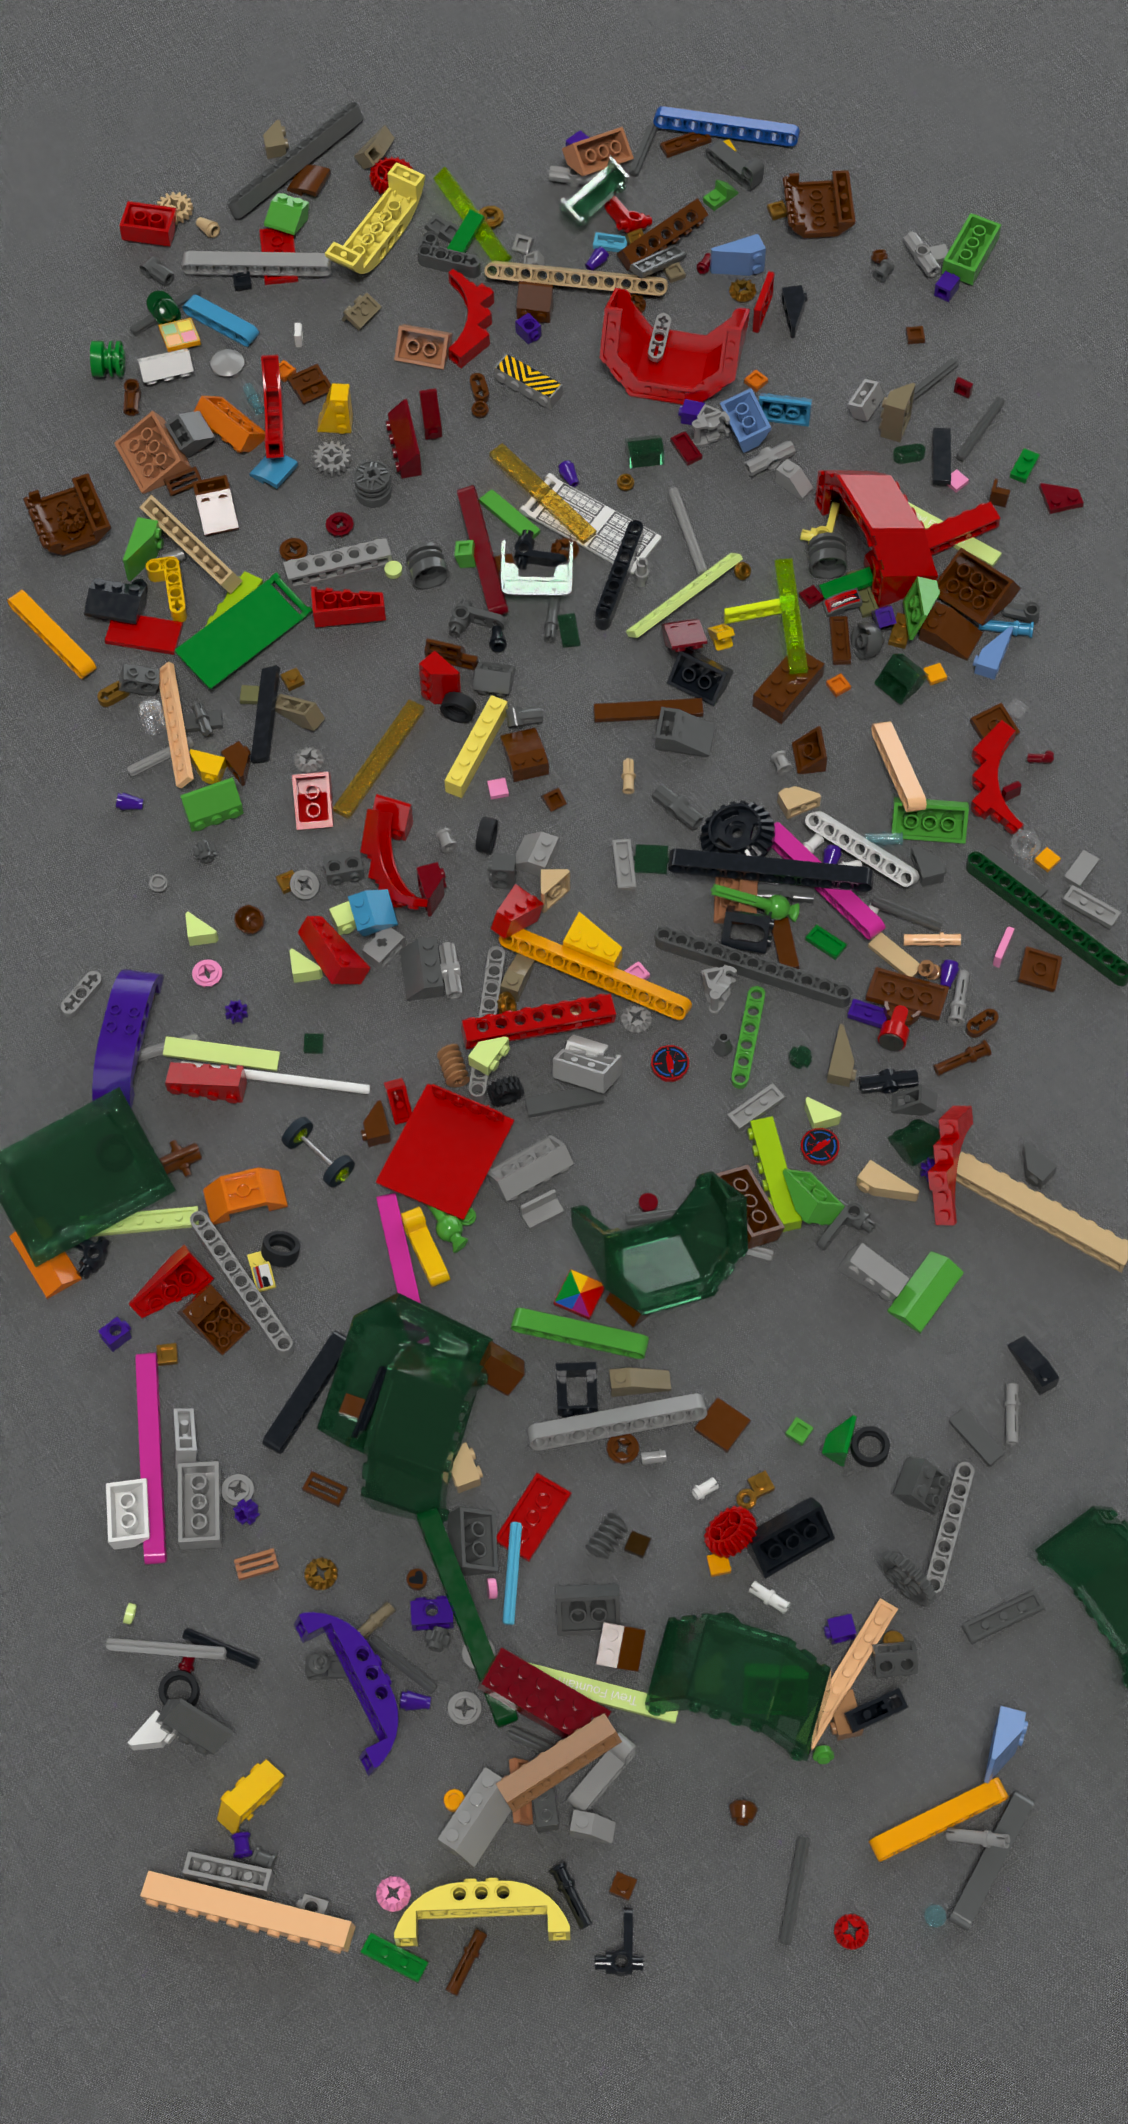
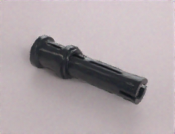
[549,1863,592,1930]

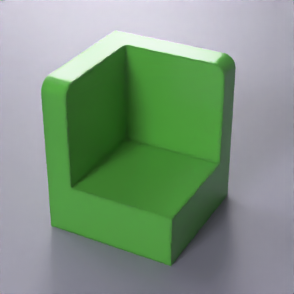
[454,540,476,568]

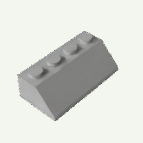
[487,1135,574,1201]
[438,1767,512,1868]

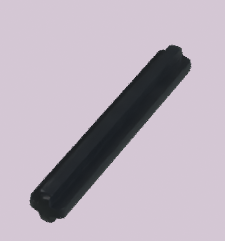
[351,1366,389,1442]
[182,1628,260,1669]

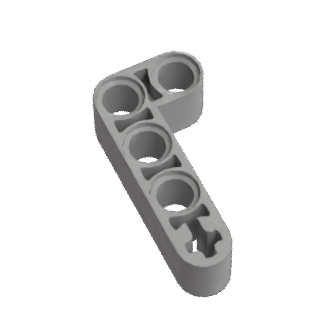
[567,1732,637,1812]

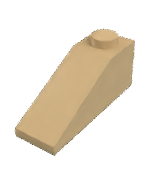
[856,1160,920,1202]

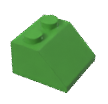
[264,193,309,235]

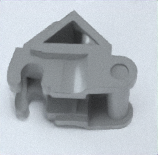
[692,404,730,447]
[701,965,737,1015]

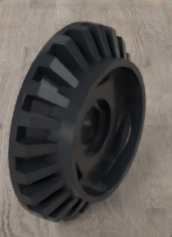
[700,800,776,857]

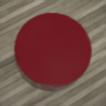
[639,1193,658,1212]

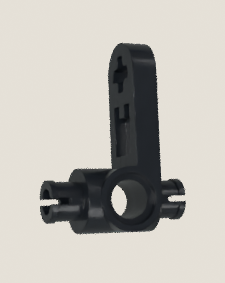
[514,529,567,570]
[53,1226,110,1279]
[595,1908,643,1976]

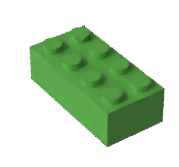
[942,213,1001,285]

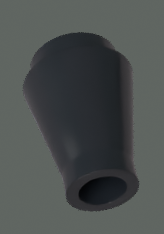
[489,625,507,652]

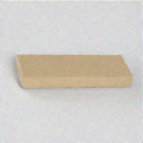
[868,932,920,977]

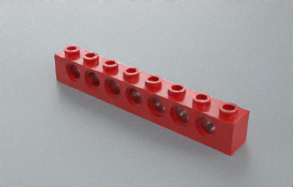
[461,994,616,1049]

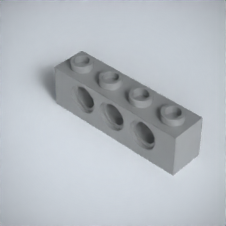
[182,1851,274,1896]

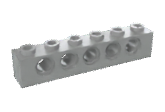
[283,538,392,589]

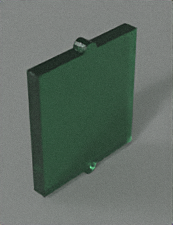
[633,844,669,874]

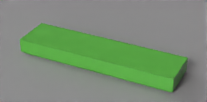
[479,489,540,539]

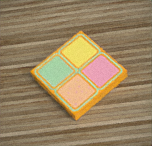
[158,318,201,352]

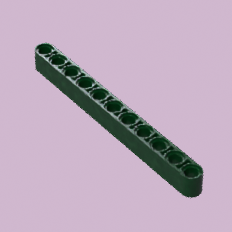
[966,851,1128,986]
[416,1507,518,1728]

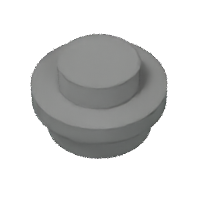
[149,874,168,892]

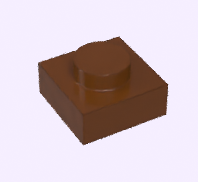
[609,1871,637,1901]

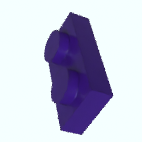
[847,998,887,1028]

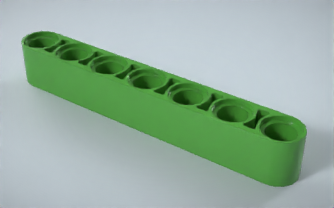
[510,1308,649,1359]

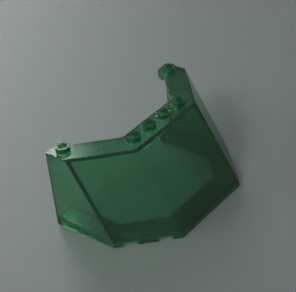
[571,1171,748,1316]
[361,1339,488,1523]
[1035,1506,1128,1689]
[645,1613,831,1761]

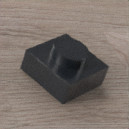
[233,271,252,291]

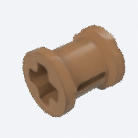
[918,960,941,980]

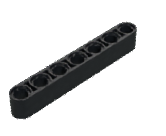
[595,520,643,630]
[262,1330,353,1454]

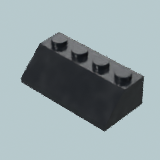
[746,1497,835,1579]

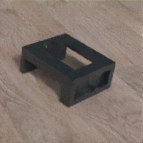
[721,905,775,953]
[556,1362,598,1418]

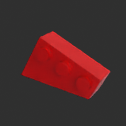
[491,884,544,939]

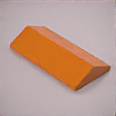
[9,1217,82,1299]

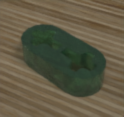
[893,444,926,464]

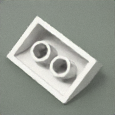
[137,348,194,385]
[106,1478,150,1550]

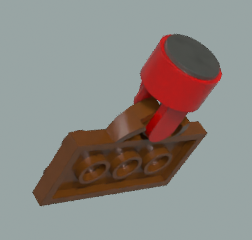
[865,967,949,1051]

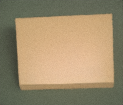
[541,869,570,913]

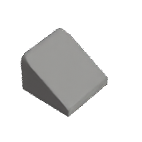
[512,234,534,254]
[523,250,544,270]

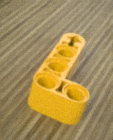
[146,556,187,622]
[401,1206,450,1288]

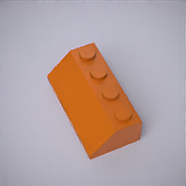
[194,396,265,453]

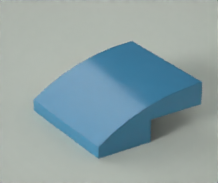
[249,455,298,489]

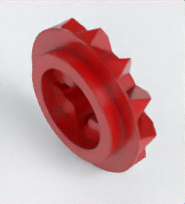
[834,1914,869,1950]

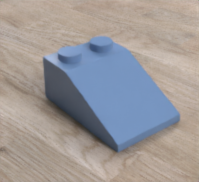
[710,234,766,276]
[984,1706,1028,1783]

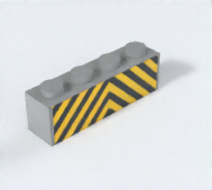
[494,354,563,409]

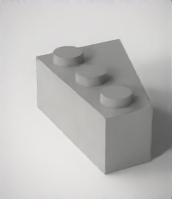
[553,1049,622,1094]

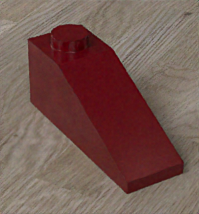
[419,388,442,440]

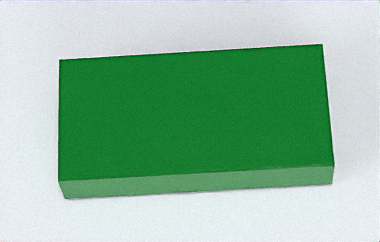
[805,924,847,960]

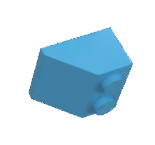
[348,889,398,937]

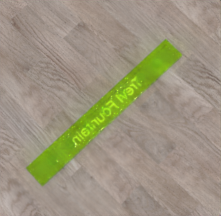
[433,166,512,262]
[774,558,808,674]

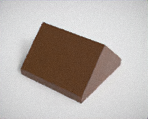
[792,726,827,775]
[474,1341,525,1396]

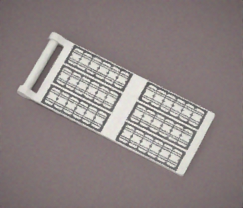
[519,473,661,574]

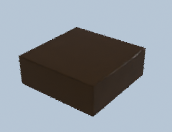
[624,1531,651,1558]

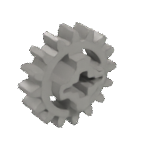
[313,441,351,476]

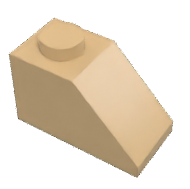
[777,786,821,819]

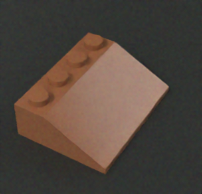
[114,411,192,494]

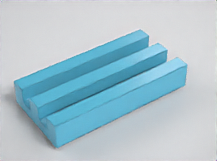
[593,232,628,252]

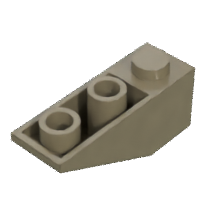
[354,125,395,169]

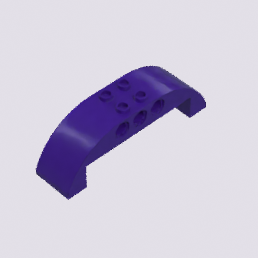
[92,969,164,1111]
[294,1612,398,1776]

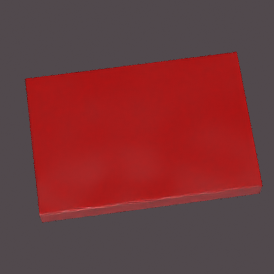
[752,271,775,333]

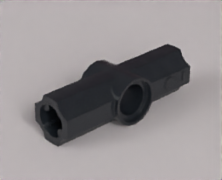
[859,1069,919,1094]

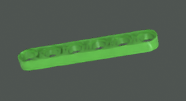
[731,986,765,1089]

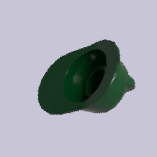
[147,290,181,325]

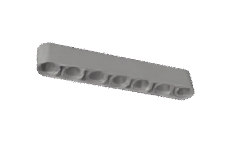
[927,1462,974,1599]

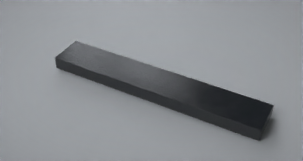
[250,665,280,764]

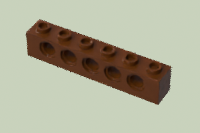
[617,198,708,271]

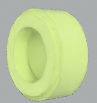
[384,561,402,579]
[123,1603,137,1625]

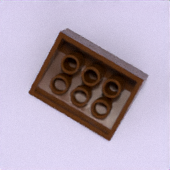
[937,548,1021,626]

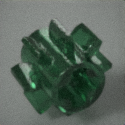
[788,1045,812,1069]

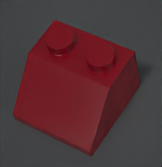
[416,862,447,917]

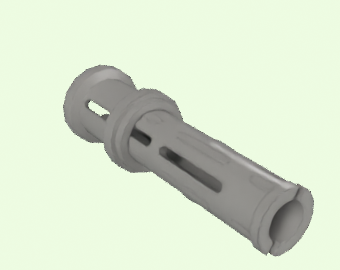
[947,970,970,1026]

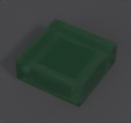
[303,1033,324,1054]

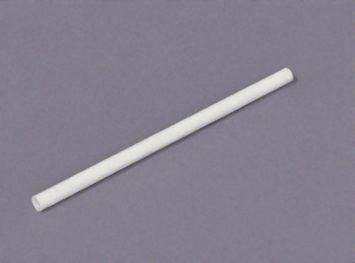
[181,1061,371,1095]

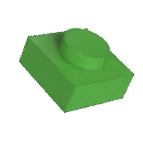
[785,1417,814,1446]

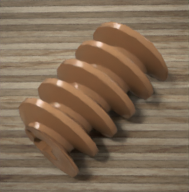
[437,1044,470,1088]

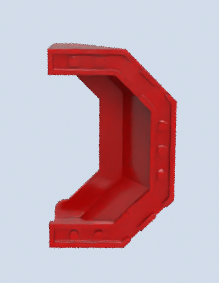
[599,288,750,404]
[815,470,938,608]

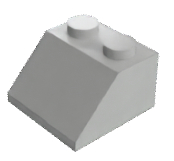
[516,832,559,877]

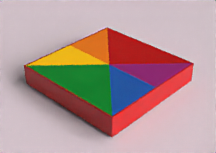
[554,1269,606,1320]

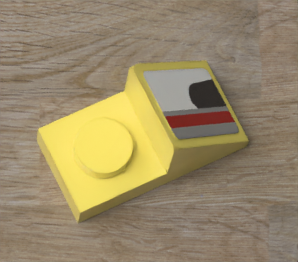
[247,1251,276,1292]

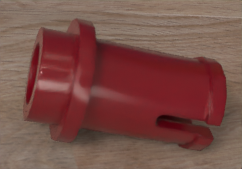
[697,253,711,274]
[178,1657,195,1674]

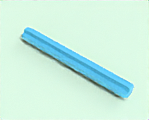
[503,1522,522,1625]

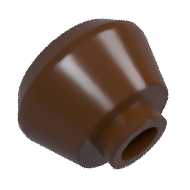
[729,1800,758,1826]

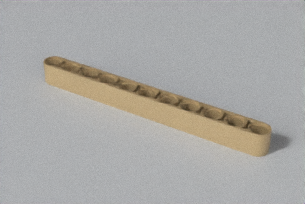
[484,261,668,296]

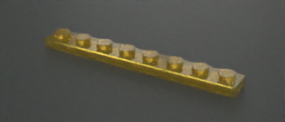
[489,443,597,544]
[333,699,425,819]

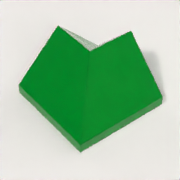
[822,1415,857,1467]

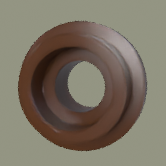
[871,249,888,263]
[471,401,489,417]

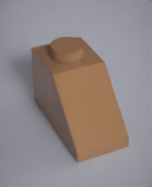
[830,1689,863,1741]

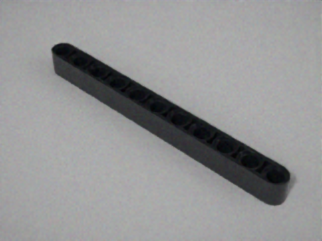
[668,848,874,892]

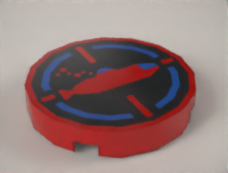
[651,1045,689,1082]
[801,1128,839,1166]

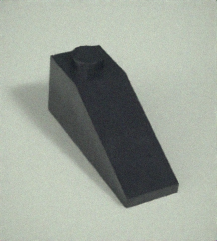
[781,285,808,338]
[1007,1336,1059,1395]
[844,1688,908,1733]

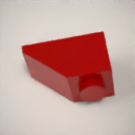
[383,1078,412,1125]

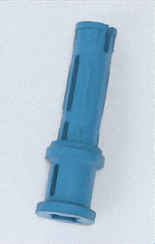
[979,620,1034,638]

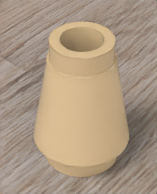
[196,217,220,238]

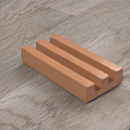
[234,1548,279,1581]

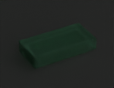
[557,613,580,648]

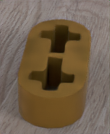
[97,681,130,707]

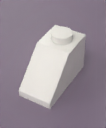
[127,1710,176,1751]

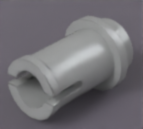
[162,548,186,562]
[641,1448,667,1465]

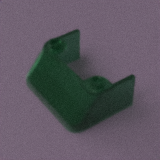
[559,156,629,227]
[501,540,573,596]

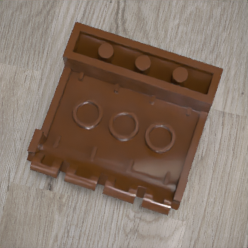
[783,170,856,238]
[23,473,111,555]

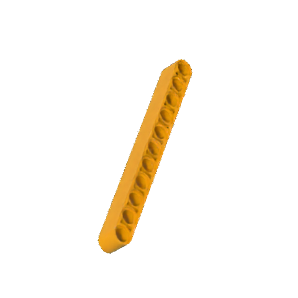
[499,929,692,1020]

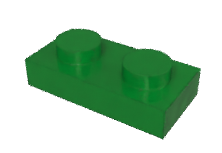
[1009,448,1040,484]

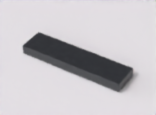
[933,428,951,485]

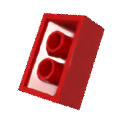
[119,201,177,246]
[419,651,461,704]

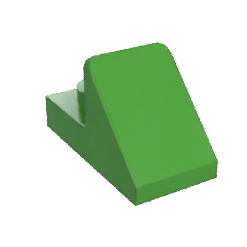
[703,180,738,211]

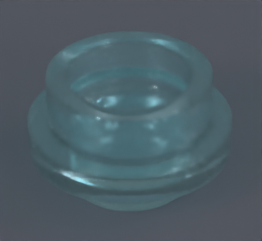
[924,1905,946,1928]

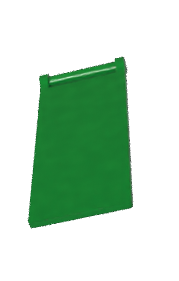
[175,572,313,689]

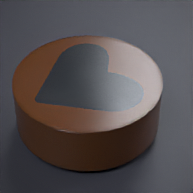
[406,1568,427,1591]

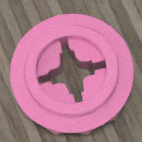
[192,959,222,988]
[376,1876,411,1912]

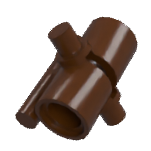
[159,1140,202,1178]

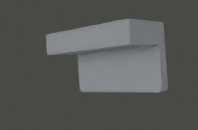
[520,1189,564,1231]

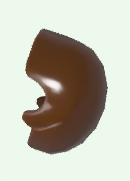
[234,905,265,935]

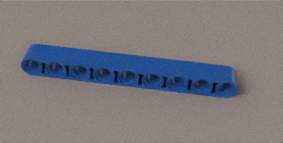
[653,106,800,146]

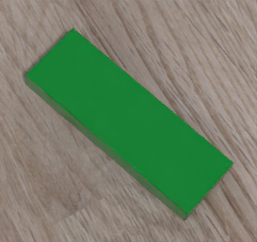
[447,209,485,253]
[819,567,873,600]
[360,1933,429,1984]

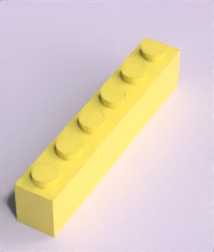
[445,695,508,798]

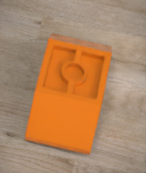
[203,1167,288,1225]

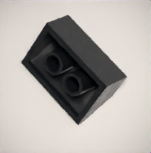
[84,578,146,624]
[667,648,734,706]

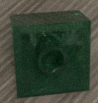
[625,435,664,469]

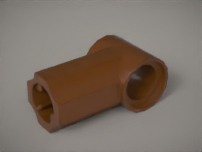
[123,379,141,416]

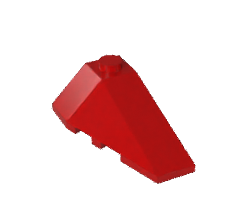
[129,1244,214,1318]

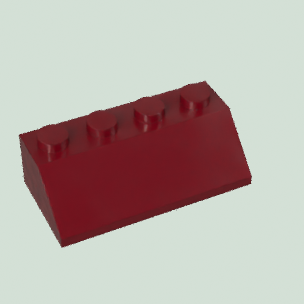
[385,399,422,479]

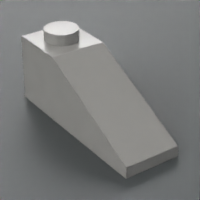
[173,1408,197,1468]

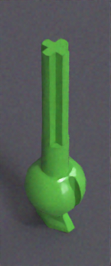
[711,884,800,922]
[427,1205,468,1253]

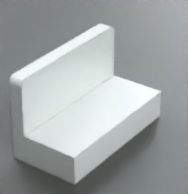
[565,1035,608,1056]

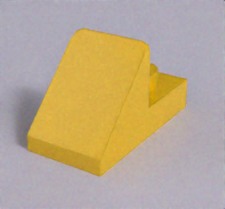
[707,623,735,651]

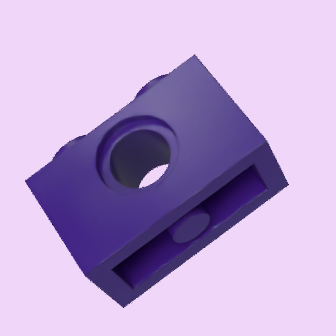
[410,1596,454,1631]

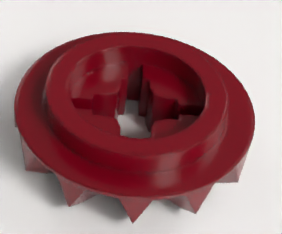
[326,512,354,537]

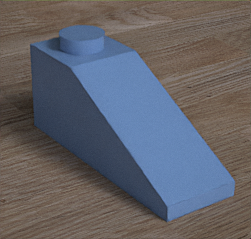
[973,627,1013,680]

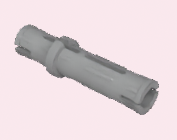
[1004,1383,1020,1445]
[946,1827,1010,1849]

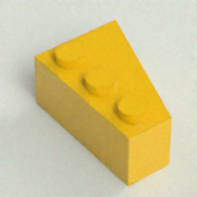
[317,383,353,434]
[563,912,622,968]
[217,1759,284,1834]

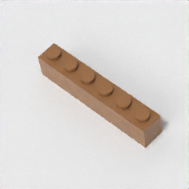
[496,1713,622,1813]

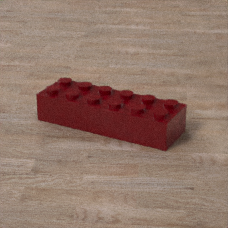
[477,1647,612,1739]

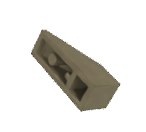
[275,694,325,731]
[500,953,536,1002]
[827,1024,857,1087]
[609,1368,671,1397]

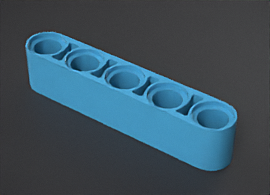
[182,294,259,347]

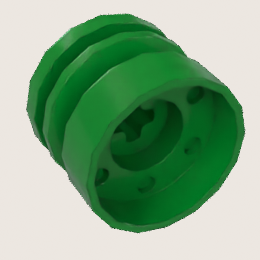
[90,341,126,377]

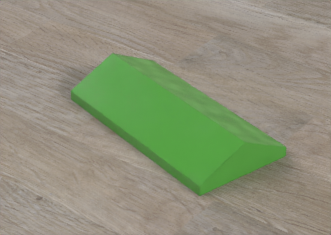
[887,1251,964,1333]

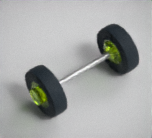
[282,1116,355,1188]

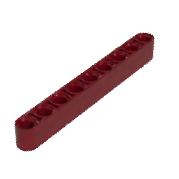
[457,484,509,615]

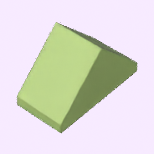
[185,912,219,946]
[290,948,323,983]
[804,1097,842,1129]

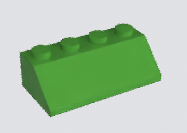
[891,797,969,843]

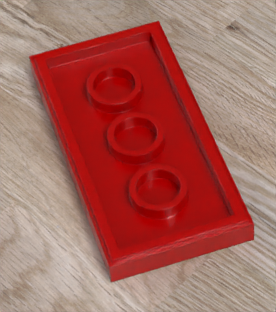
[259,228,298,285]
[105,616,183,655]
[496,1473,572,1562]

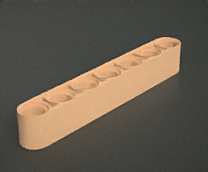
[871,721,927,812]

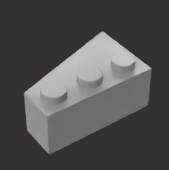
[837,1243,909,1301]

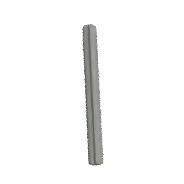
[669,487,707,575]
[106,1638,227,1660]

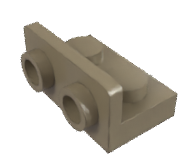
[341,293,382,331]

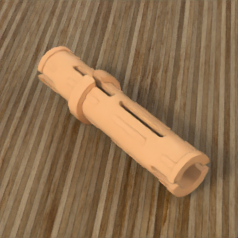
[904,932,961,947]

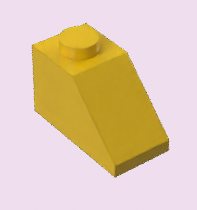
[189,749,227,784]

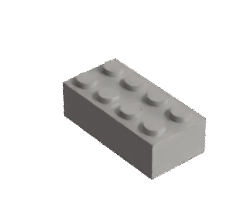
[178,1461,222,1550]

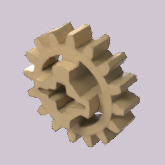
[157,192,193,225]

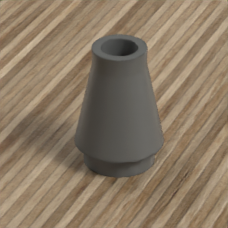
[713,1032,732,1056]

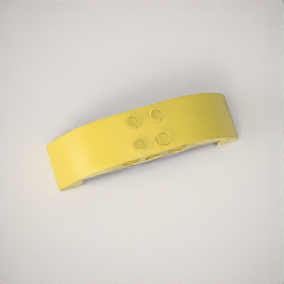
[325,162,425,274]
[394,1878,570,1947]

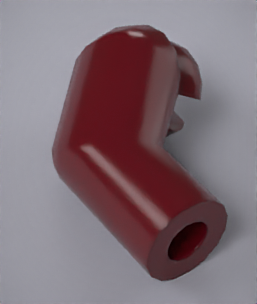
[1027,750,1054,764]

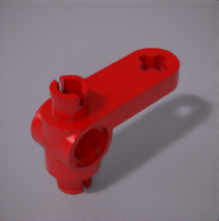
[604,196,652,234]

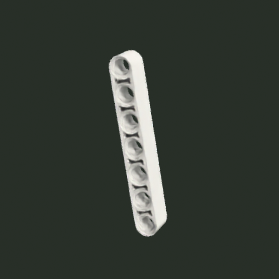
[805,811,919,887]

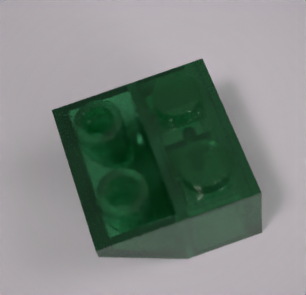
[874,653,928,705]
[887,1119,940,1167]

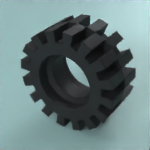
[487,1076,524,1107]

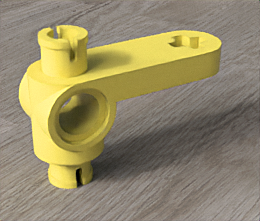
[800,502,840,545]

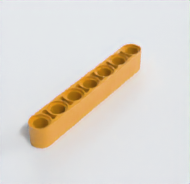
[7,590,97,679]
[869,1777,1009,1862]

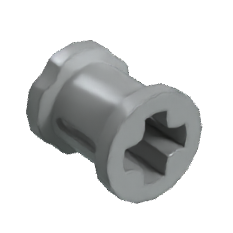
[770,750,792,775]
[436,828,457,853]

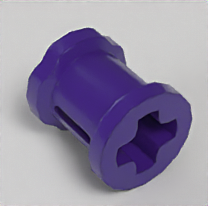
[231,1832,253,1859]

